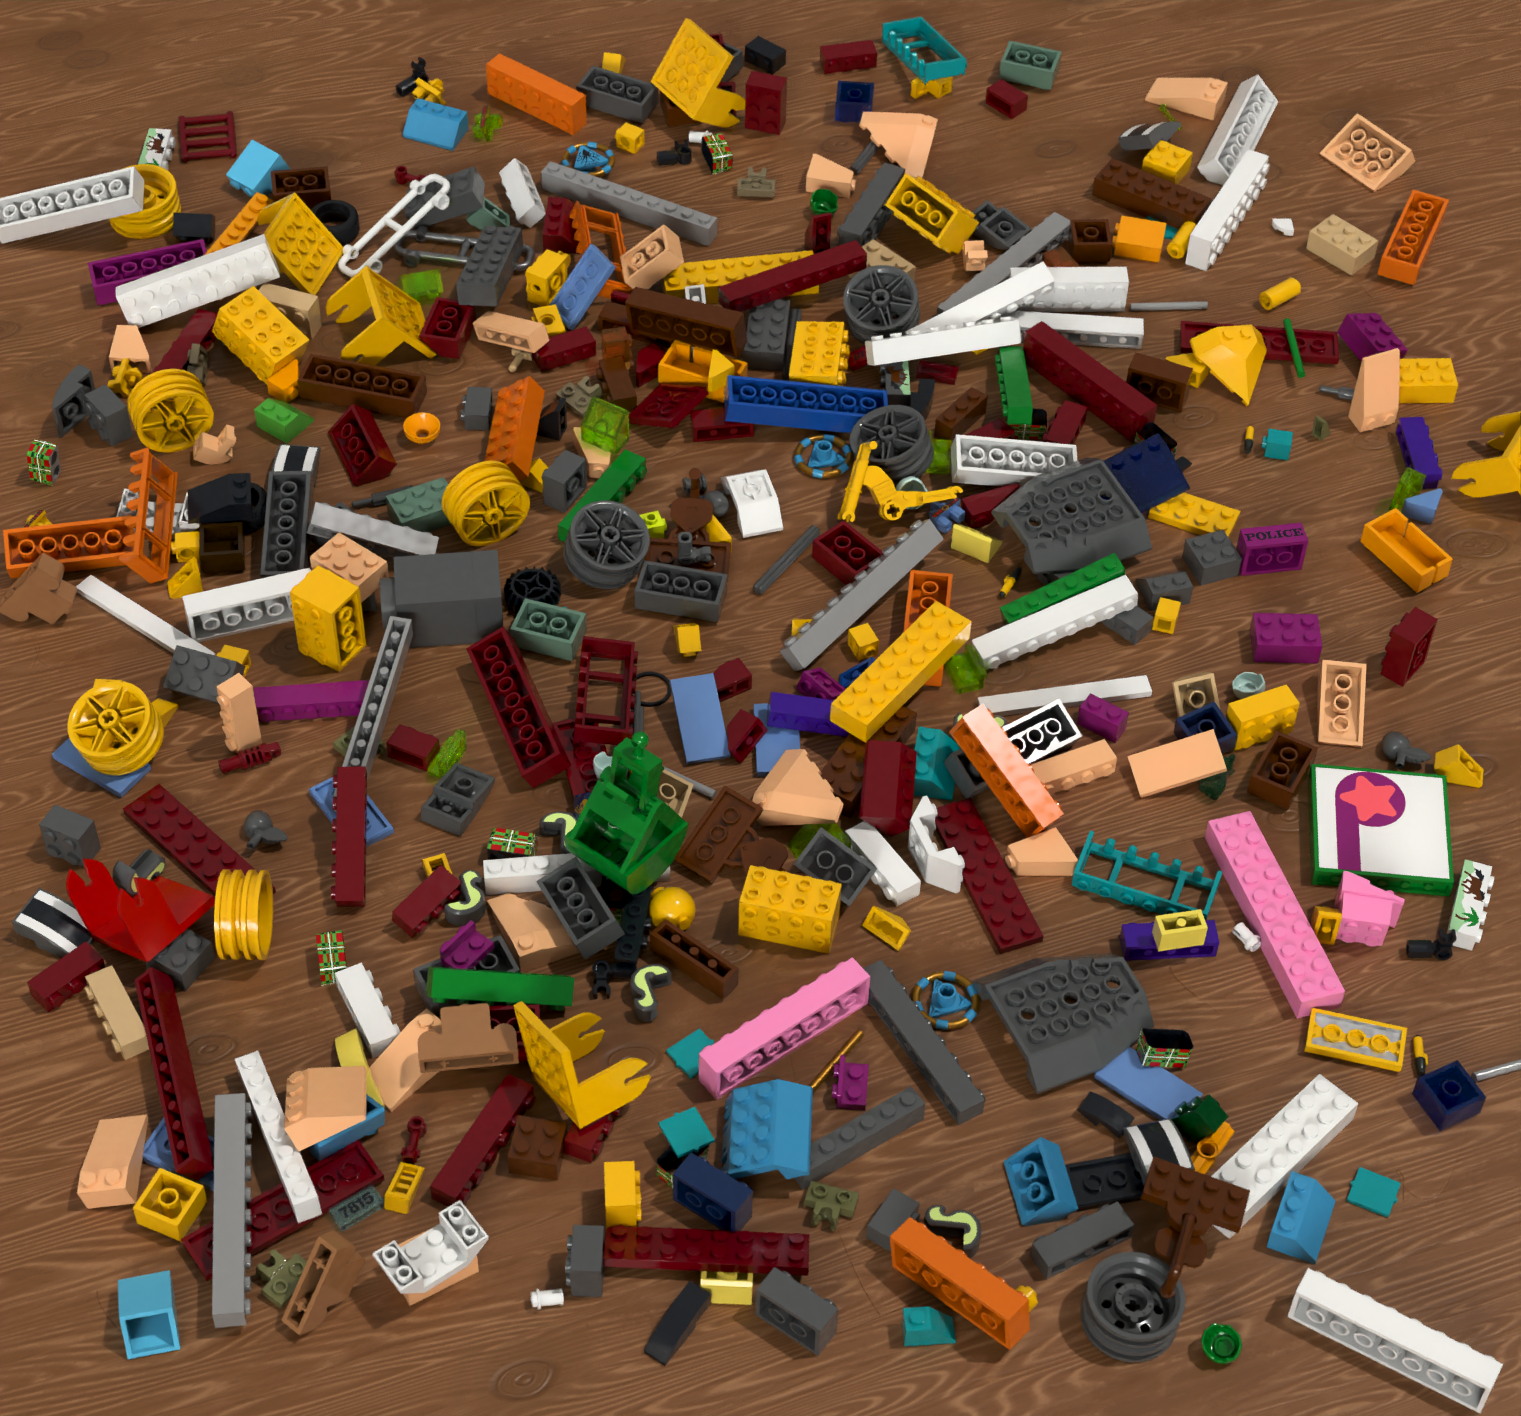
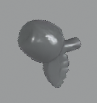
[699,490,729,517]
[1381,731,1431,769]
[244,810,288,850]

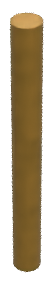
[808,1029,864,1094]

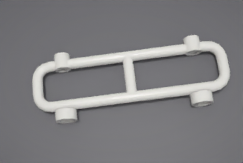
[338,174,450,277]

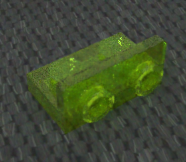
[925,430,952,474]
[1389,467,1426,511]
[945,644,987,694]
[427,729,467,778]

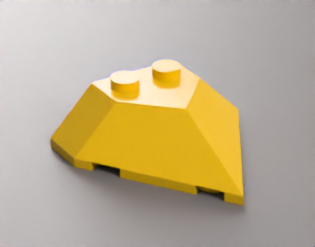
[1190,324,1267,406]

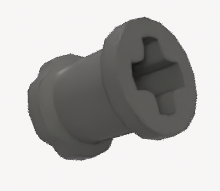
[682,474,707,496]

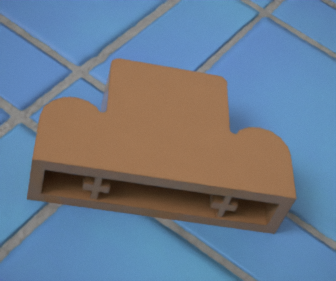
[0,553,77,624]
[418,1003,519,1073]
[281,1230,365,1335]

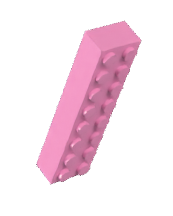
[699,957,870,1100]

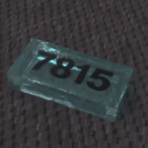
[328,1185,384,1232]

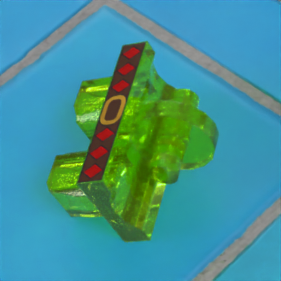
[472,106,503,141]

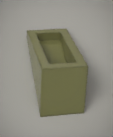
[1312,415,1331,441]

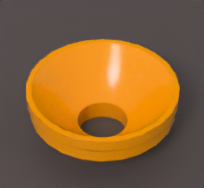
[403,412,440,444]

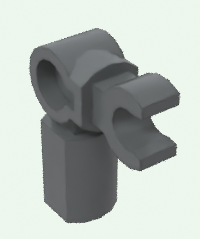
[677,532,711,565]

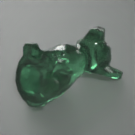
[1198,754,1235,800]

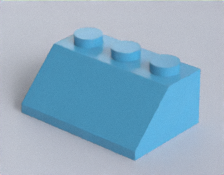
[403,98,469,151]
[308,1094,385,1161]
[1003,1137,1078,1227]
[1266,1171,1335,1264]

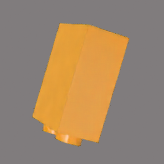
[1112,216,1167,263]

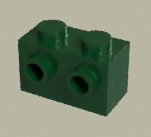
[1171,1094,1229,1142]

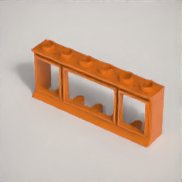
[569,200,633,299]
[119,447,178,584]

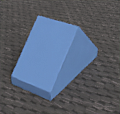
[1401,488,1443,524]

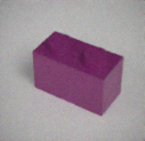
[1077,693,1129,743]

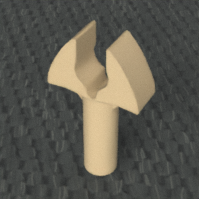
[508,348,532,373]

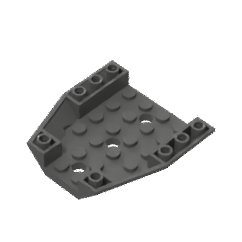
[991,457,1152,574]
[972,953,1154,1094]

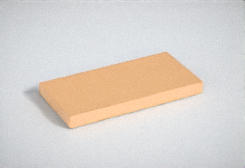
[1128,729,1227,798]

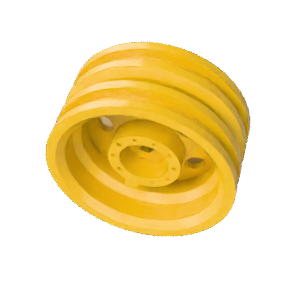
[109,164,182,239]
[127,369,214,453]
[441,461,530,546]
[67,681,164,776]
[214,869,273,960]

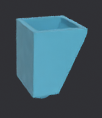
[226,140,290,197]
[118,1270,181,1359]

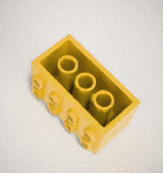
[885,173,980,254]
[212,286,309,384]
[789,321,850,386]
[290,565,367,672]
[738,865,842,954]

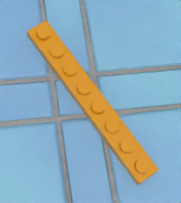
[205,192,274,255]

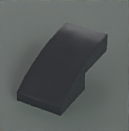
[1077,1091,1135,1138]

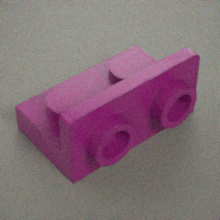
[796,667,845,700]
[440,920,494,969]
[832,1055,869,1111]

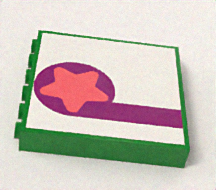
[1308,764,1454,896]

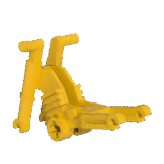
[837,441,963,522]

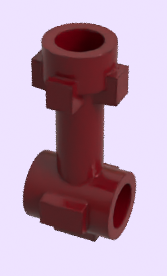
[394,166,426,185]
[401,1116,427,1164]

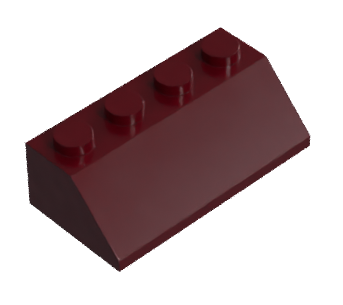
[328,404,397,487]
[859,740,917,837]

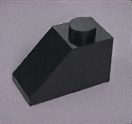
[537,398,567,441]

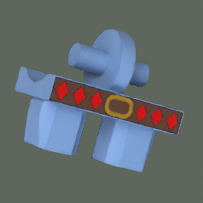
[928,498,966,534]

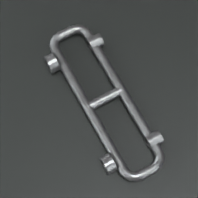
[394,226,535,278]

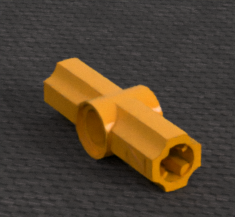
[1191,1121,1235,1175]

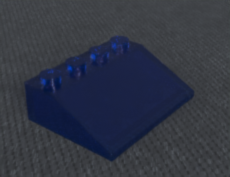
[1100,433,1190,513]

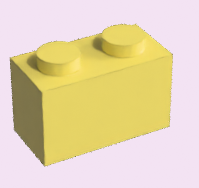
[1152,909,1208,951]

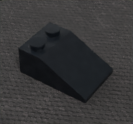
[188,473,253,524]

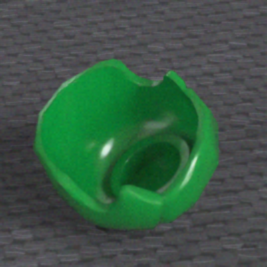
[810,189,838,216]
[1201,1323,1242,1364]

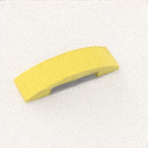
[335,1028,385,1108]

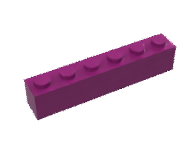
[254,680,390,722]

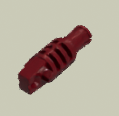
[218,742,281,774]

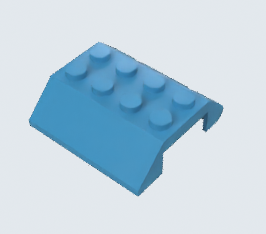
[721,1079,813,1180]

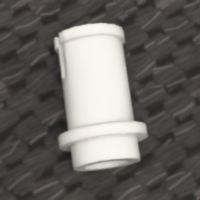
[689,130,713,143]
[1232,922,1262,952]
[531,1288,564,1310]

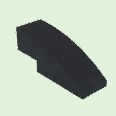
[910,379,935,420]
[644,1281,711,1366]

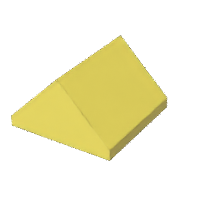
[951,524,1003,563]
[701,1271,753,1305]

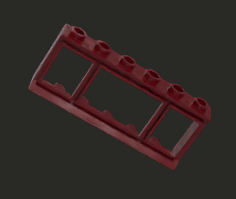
[573,636,638,745]

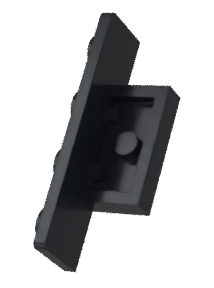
[614,885,652,964]

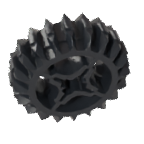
[504,566,561,613]

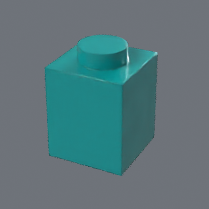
[1261,429,1293,460]

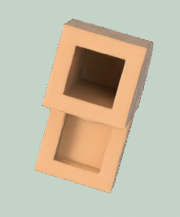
[962,240,988,272]
[193,424,236,465]

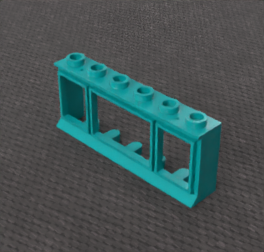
[882,17,967,84]
[1072,831,1222,920]

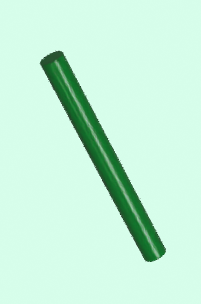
[1283,318,1305,378]

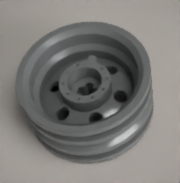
[843,265,920,344]
[850,405,934,487]
[563,501,650,589]
[1080,1252,1185,1362]

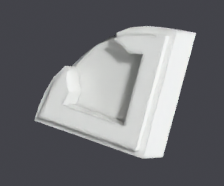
[1272,219,1294,236]

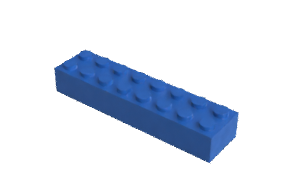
[724,375,888,433]

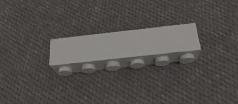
[307,502,439,557]

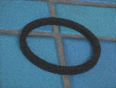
[631,671,671,707]

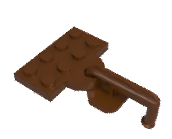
[645,468,731,583]
[674,786,806,884]
[1141,1156,1250,1298]

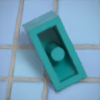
[901,1306,956,1346]

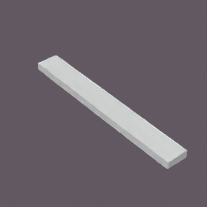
[76,575,216,656]
[977,675,1152,716]

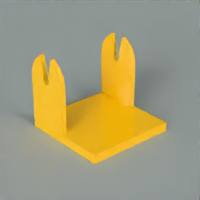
[650,18,745,128]
[257,193,344,295]
[325,266,436,365]
[1451,411,1521,497]
[513,1001,651,1129]

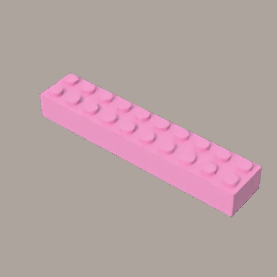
[1205,811,1345,1018]

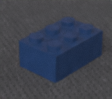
[673,1153,753,1233]

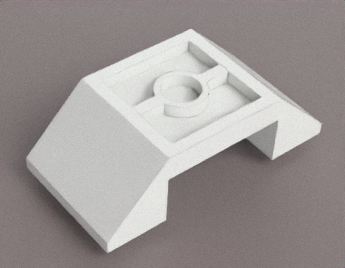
[720,469,783,538]
[116,489,201,539]
[908,796,965,893]
[372,1200,489,1294]

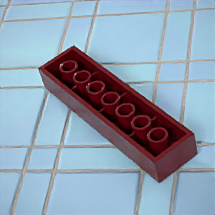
[1023,321,1157,443]
[466,627,571,788]

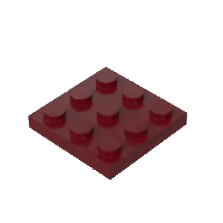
[626,383,709,428]

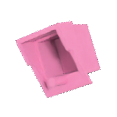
[1334,871,1404,946]

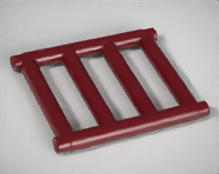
[178,111,237,163]

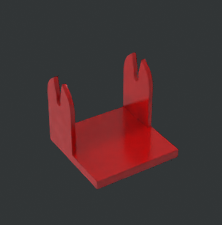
[66,858,215,962]

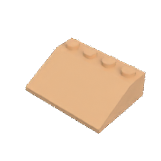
[1320,113,1415,192]
[284,1066,367,1151]

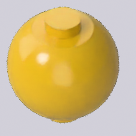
[649,887,696,931]

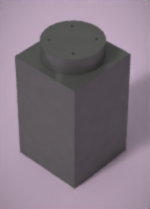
[380,550,503,648]

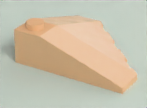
[859,112,938,178]
[752,749,844,826]
[487,893,580,973]

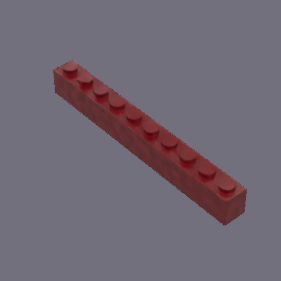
[134,967,214,1181]

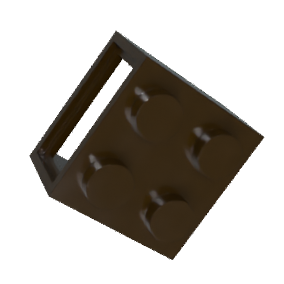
[199,522,245,573]

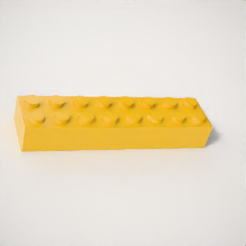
[661,250,819,304]
[830,601,972,743]

